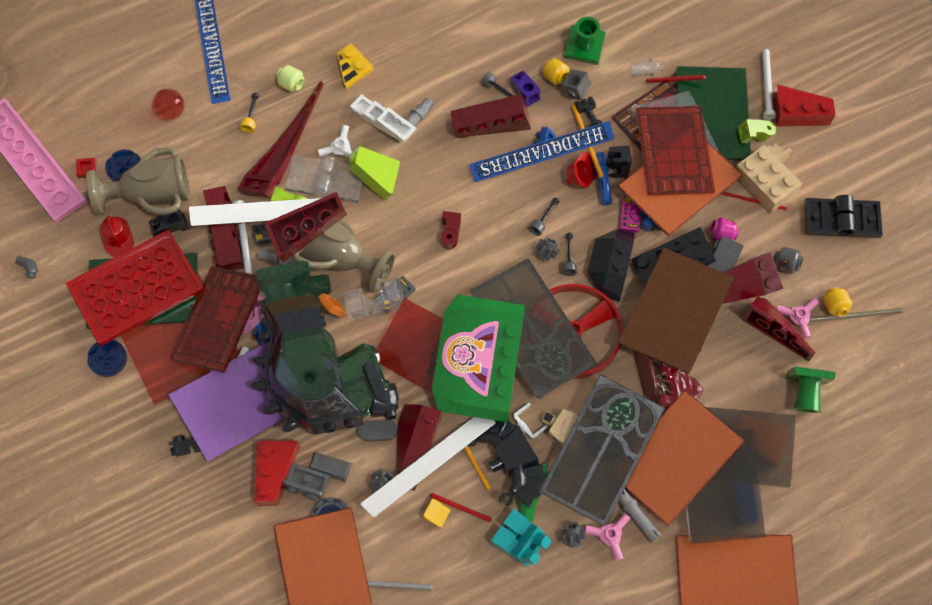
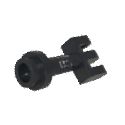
[574,96,602,127]

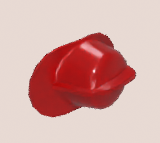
[565,152,597,188]
[100,215,134,257]

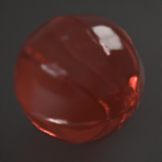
[152,88,185,120]

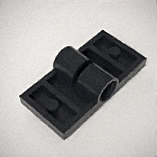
[804,195,883,238]
[631,227,716,289]

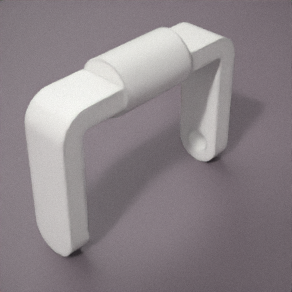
[514,403,549,440]

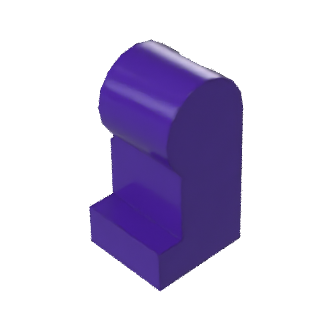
[509,71,540,107]

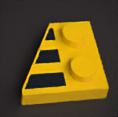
[337,43,373,89]

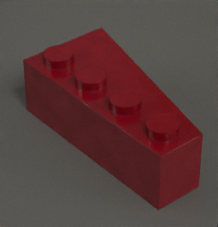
[451,94,531,138]
[203,186,244,272]
[264,192,347,263]

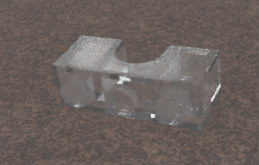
[343,278,406,320]

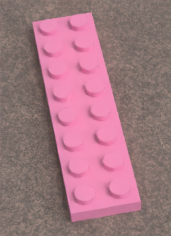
[0,98,87,223]

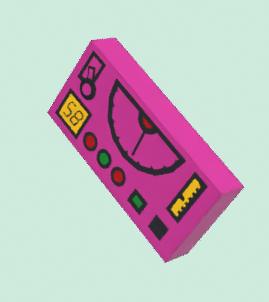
[620,195,641,233]

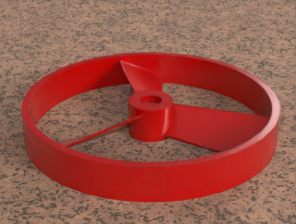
[526,284,623,379]

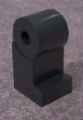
[149,209,189,237]

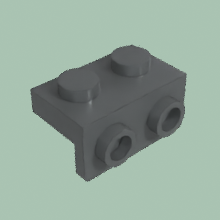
[283,463,331,501]

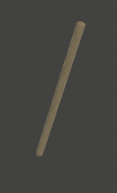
[809,308,902,322]

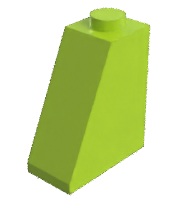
[349,146,400,200]

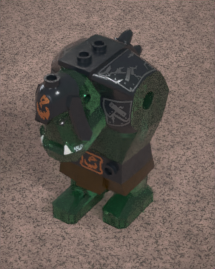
[251,261,400,435]

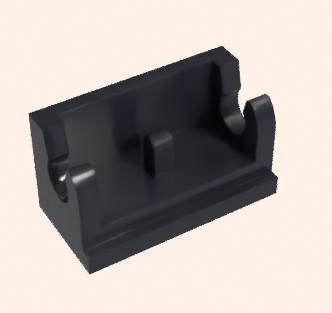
[606,145,632,179]

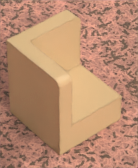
[767,144,792,163]

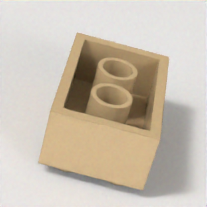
[735,145,802,214]

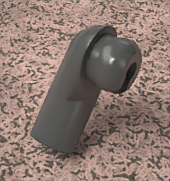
[15,256,38,278]

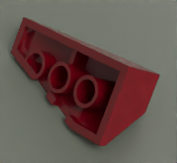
[742,297,816,362]
[396,404,442,491]

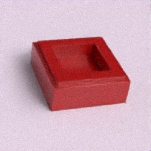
[76,158,97,178]

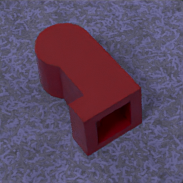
[441,211,461,250]

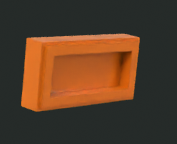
[318,293,346,318]

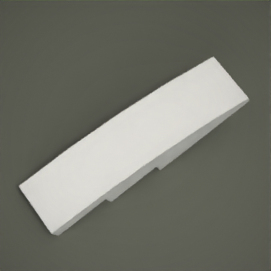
[350,94,416,142]

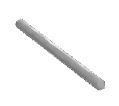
[366,581,434,590]

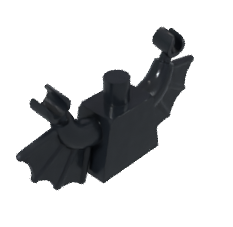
[468,419,546,508]

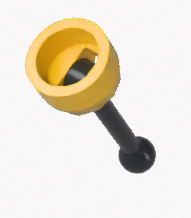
[240,93,259,133]

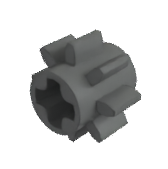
[535,237,560,261]
[369,469,393,493]
[560,522,586,548]

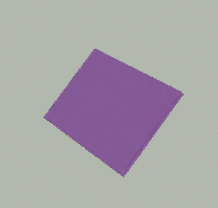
[168,342,303,462]

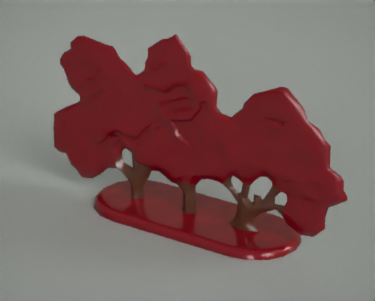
[633,350,703,410]

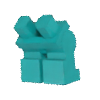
[490,509,551,567]

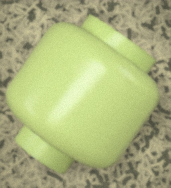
[276,65,304,92]

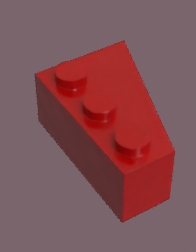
[772,84,836,127]
[255,441,300,506]

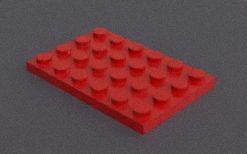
[66,229,205,347]

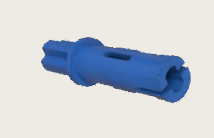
[595,152,613,206]

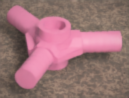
[776,298,819,339]
[585,513,630,561]

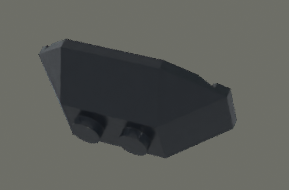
[587,229,635,302]

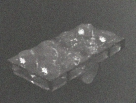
[285,155,363,203]

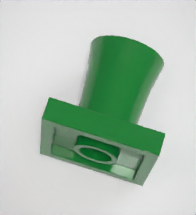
[564,16,606,65]
[786,366,836,413]

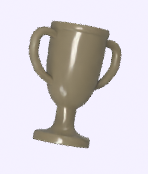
[86,147,190,215]
[292,220,396,293]

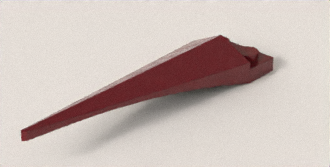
[238,81,324,198]
[722,252,783,304]

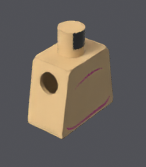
[542,409,593,457]

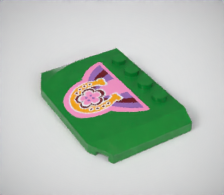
[432,294,525,423]

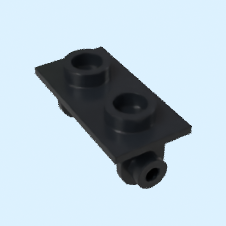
[169,435,201,457]

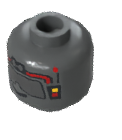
[773,247,803,274]

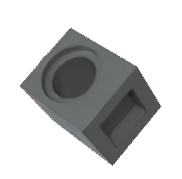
[562,69,591,100]

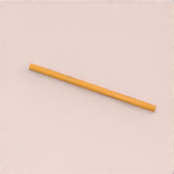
[571,105,604,178]

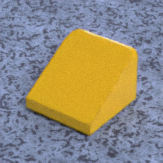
[423,499,451,528]

